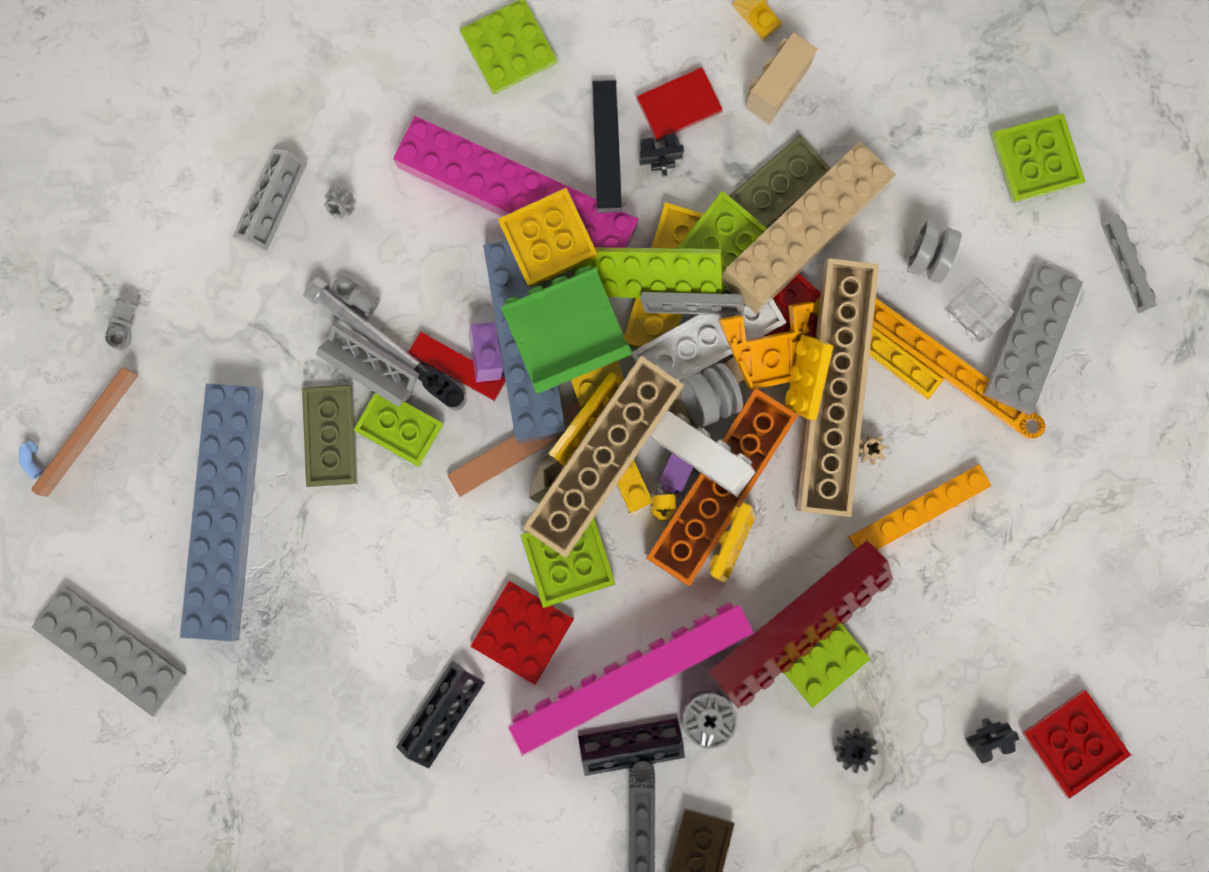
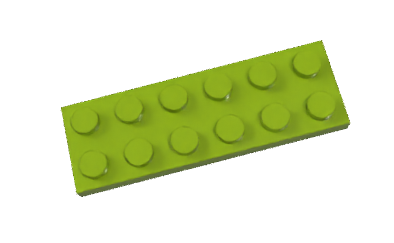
[573,247,724,298]

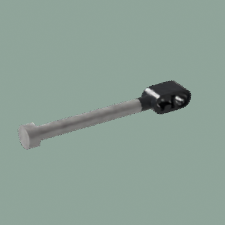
[303,277,467,410]

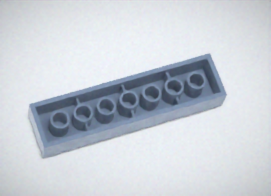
[483,241,566,444]

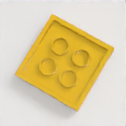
[498,188,598,288]
[709,502,756,584]

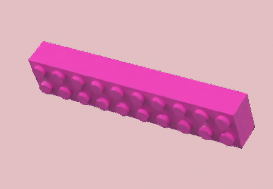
[393,116,639,248]
[508,602,754,756]

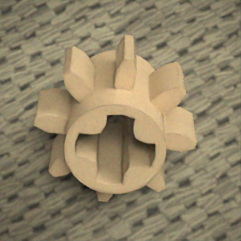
[858,434,888,465]

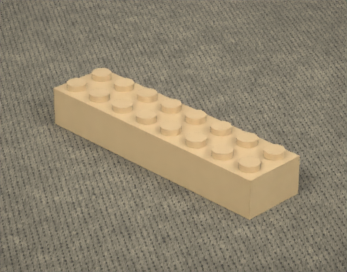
[723,141,896,315]
[523,356,684,558]

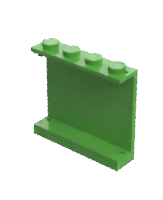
[500,266,632,394]

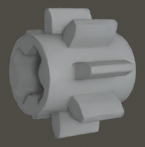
[323,186,356,219]

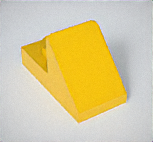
[732,0,782,41]

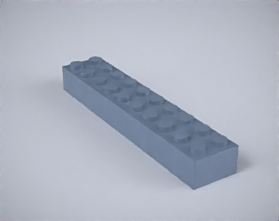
[180,383,264,641]

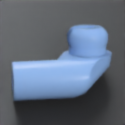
[19,441,43,480]

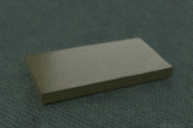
[729,134,831,228]
[302,385,358,487]

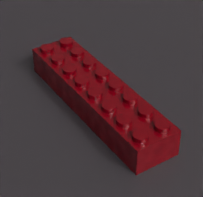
[708,540,893,709]

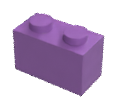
[469,322,503,382]

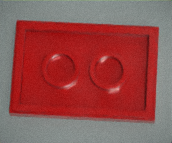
[636,67,723,142]

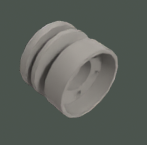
[680,363,743,428]
[680,690,737,749]

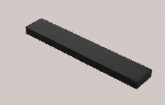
[592,80,622,213]

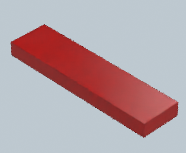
[408,331,506,402]

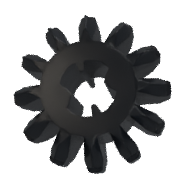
[834,728,879,773]

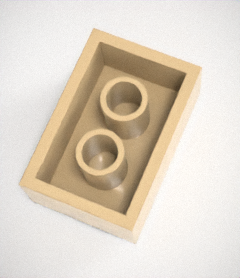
[746,32,818,124]

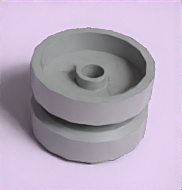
[907,220,962,283]

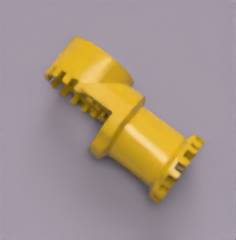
[651,494,676,521]

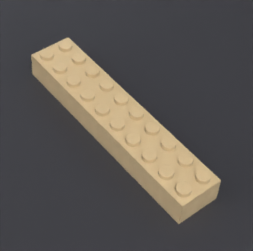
[796,258,879,517]

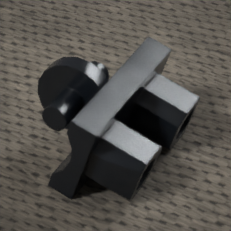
[639,134,684,177]
[965,718,1020,764]

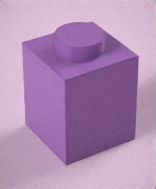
[658,454,693,495]

